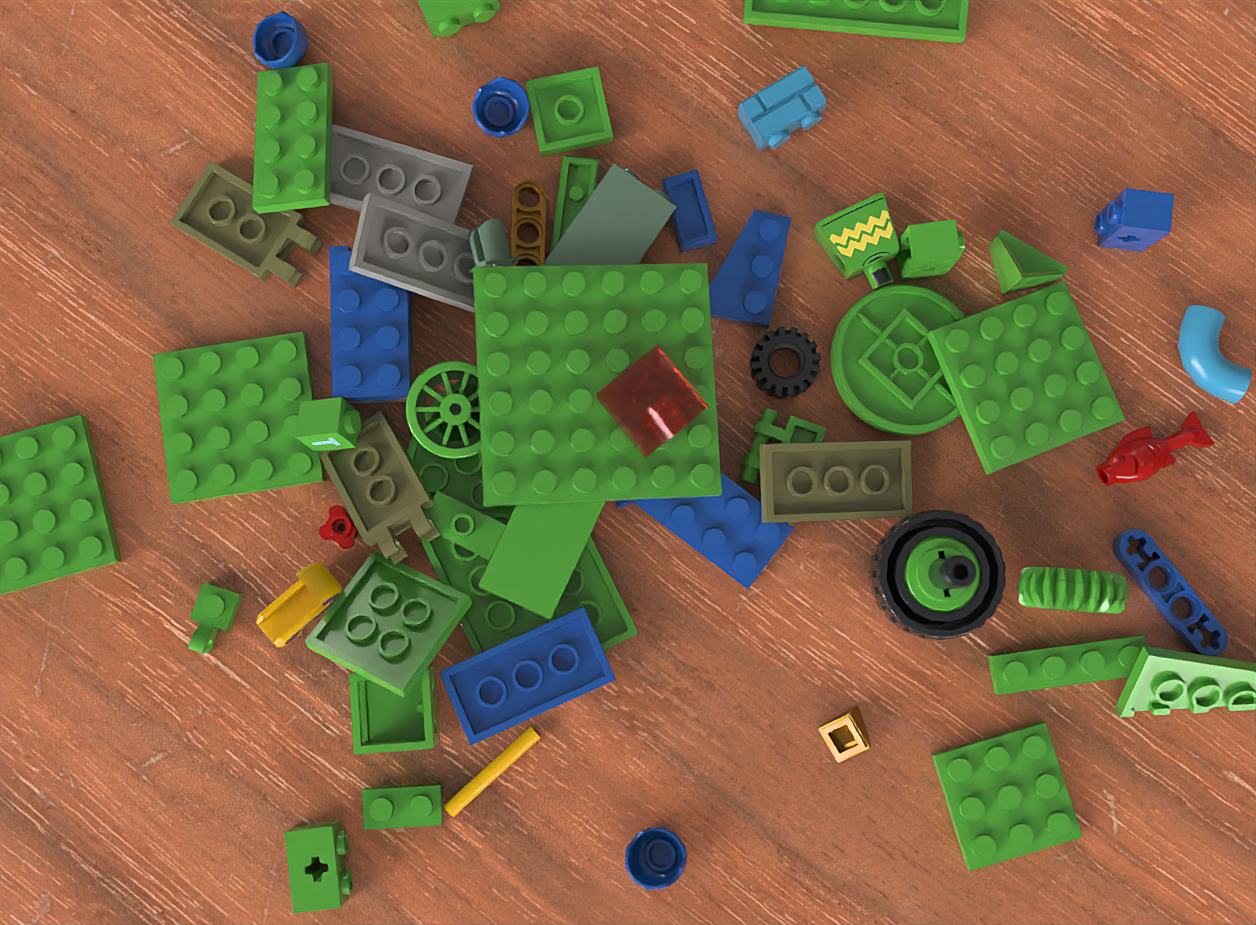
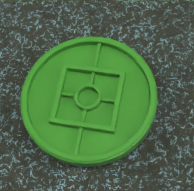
[830,284,966,436]

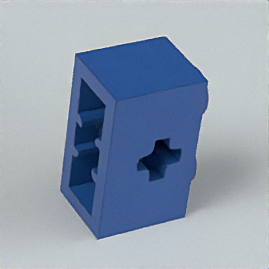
[1094,188,1174,252]

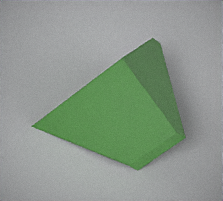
[988,230,1068,296]

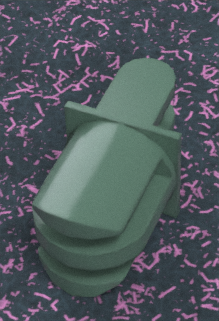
[468,219,520,274]

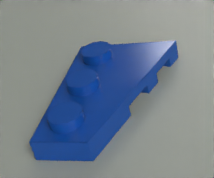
[709,210,791,329]

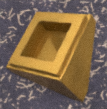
[818,706,871,763]

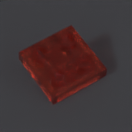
[595,344,709,458]

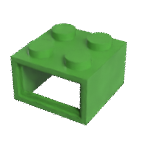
[349,666,440,755]

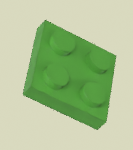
[525,66,614,157]

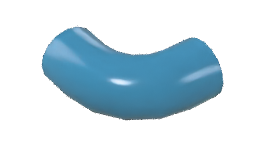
[1177,305,1252,404]

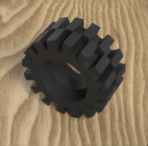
[749,327,821,399]

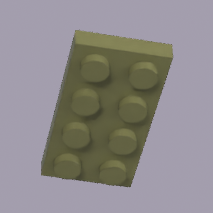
[759,440,913,523]

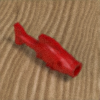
[1096,412,1214,486]

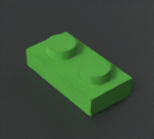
[362,783,444,830]

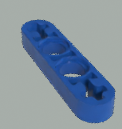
[1113,529,1228,656]

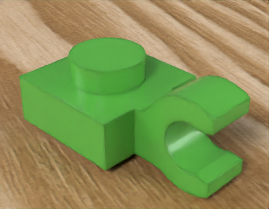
[188,582,243,654]

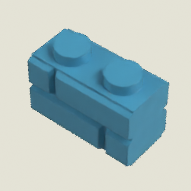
[737,66,827,150]

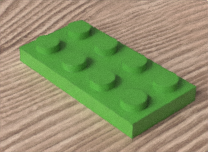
[252,62,333,214]

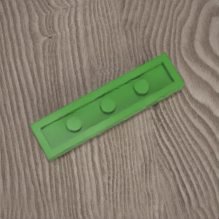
[988,635,1147,695]

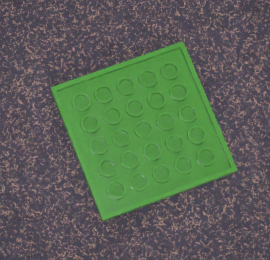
[473,263,722,506]

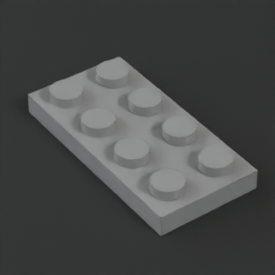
[330,124,475,225]
[348,193,475,313]

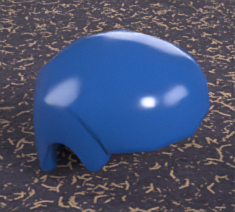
[252,11,308,70]
[472,77,530,138]
[625,826,687,889]

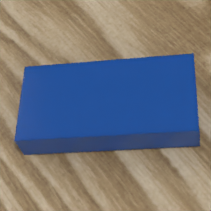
[661,170,718,253]

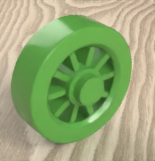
[406,360,481,459]

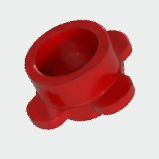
[319,505,359,549]

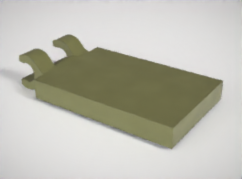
[169,161,324,288]
[319,410,441,564]

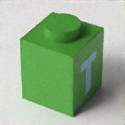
[296,397,361,452]

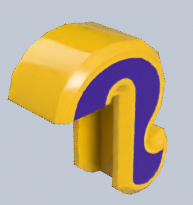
[256,562,343,647]

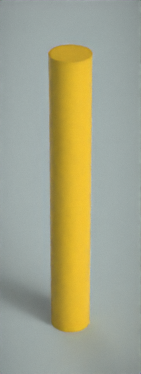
[444,726,541,817]

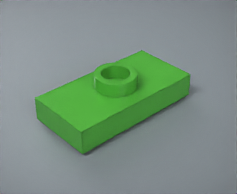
[427,491,507,560]

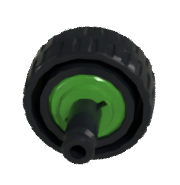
[869,510,1006,640]

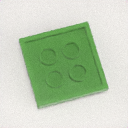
[305,551,472,698]
[931,721,1083,871]

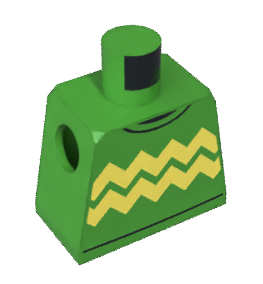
[812,192,900,291]

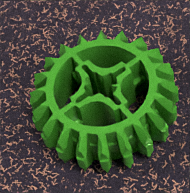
[1017,567,1128,614]

